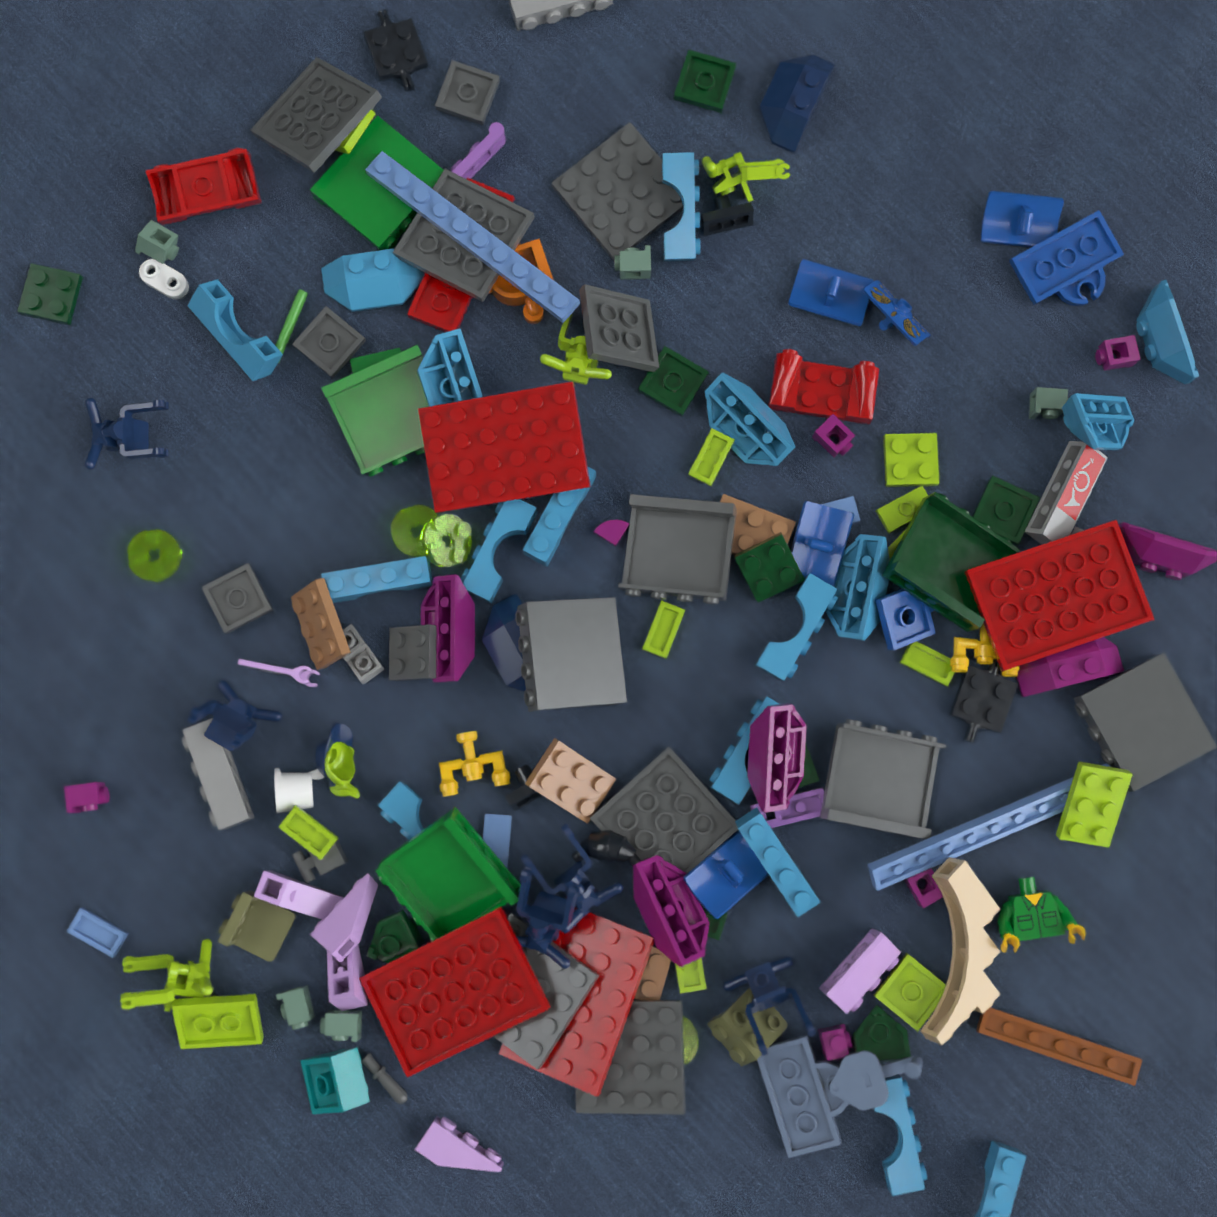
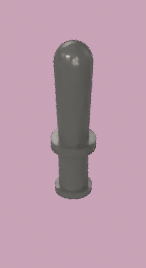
[361,1053,408,1104]

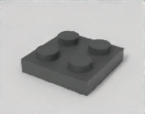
[435,60,500,125]
[292,306,366,379]
[201,563,274,634]
[389,624,436,681]

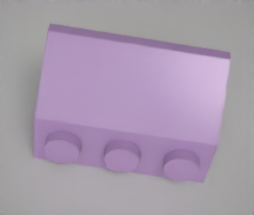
[819,928,901,1014]

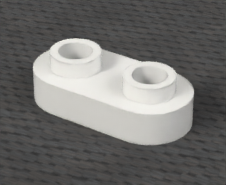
[139,259,189,299]

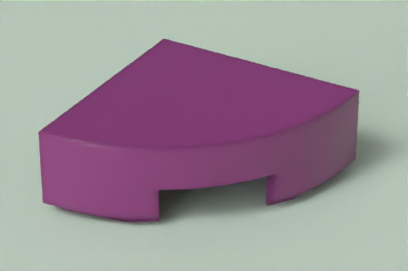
[594,520,630,547]

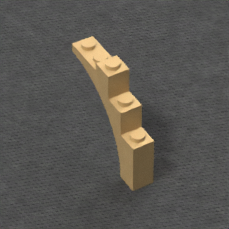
[920,857,1000,1045]

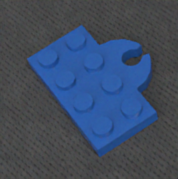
[1009,210,1124,306]

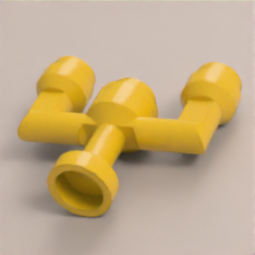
[950,615,1019,677]
[439,731,511,797]

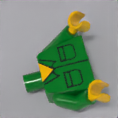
[997,876,1086,953]

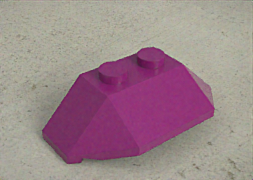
[1119,522,1217,580]
[421,575,475,683]
[1016,637,1124,697]
[747,703,807,813]
[633,855,710,967]

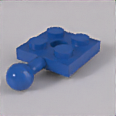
[875,589,936,650]

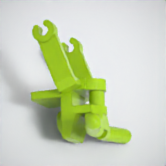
[702,152,790,202]
[540,314,612,385]
[120,939,213,1012]

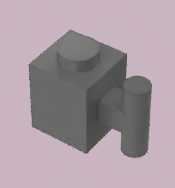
[292,833,349,884]

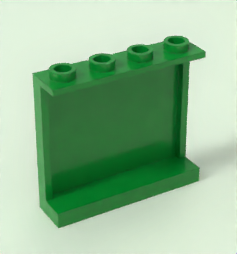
[310,115,444,251]
[321,345,429,477]
[376,807,521,941]

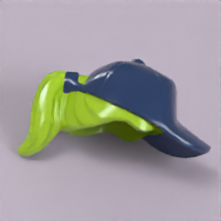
[315,723,360,799]

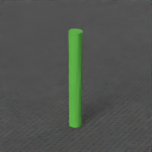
[275,289,308,363]

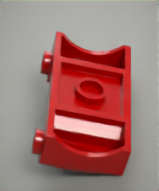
[145,148,262,225]
[768,349,880,424]

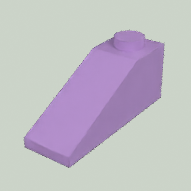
[327,945,367,1011]

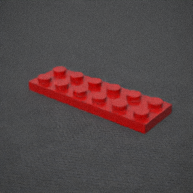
[407,178,515,332]

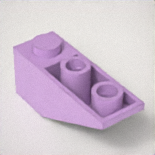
[254,870,345,919]
[310,873,378,963]
[415,1116,504,1172]

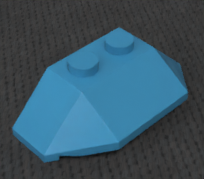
[321,249,425,312]
[1136,280,1199,384]
[417,328,483,407]
[705,373,796,466]
[1062,393,1134,450]
[825,534,890,641]

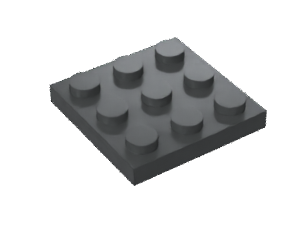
[579,284,659,372]

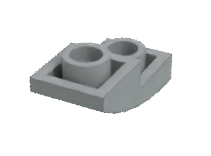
[343,624,385,685]

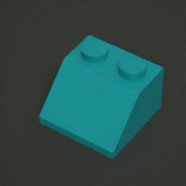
[300,1047,370,1114]

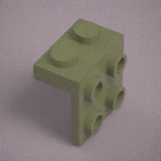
[218,890,296,962]
[707,987,787,1067]

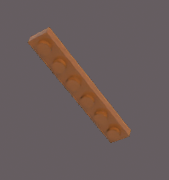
[976,1007,1143,1086]

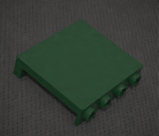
[883,492,1020,632]

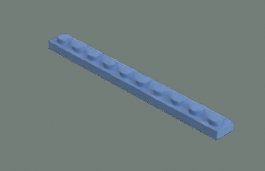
[365,151,580,323]
[867,763,1111,891]

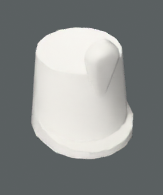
[274,768,324,813]

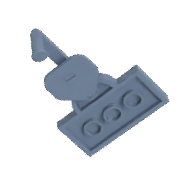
[757,1034,923,1158]

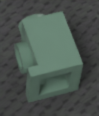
[135,220,179,264]
[614,245,651,279]
[1029,387,1069,419]
[276,985,315,1030]
[320,1010,362,1042]

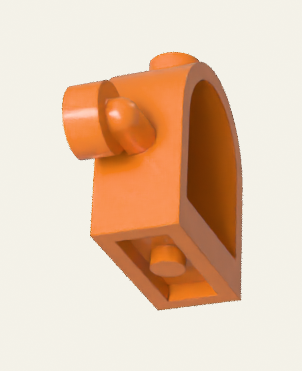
[488,239,553,324]

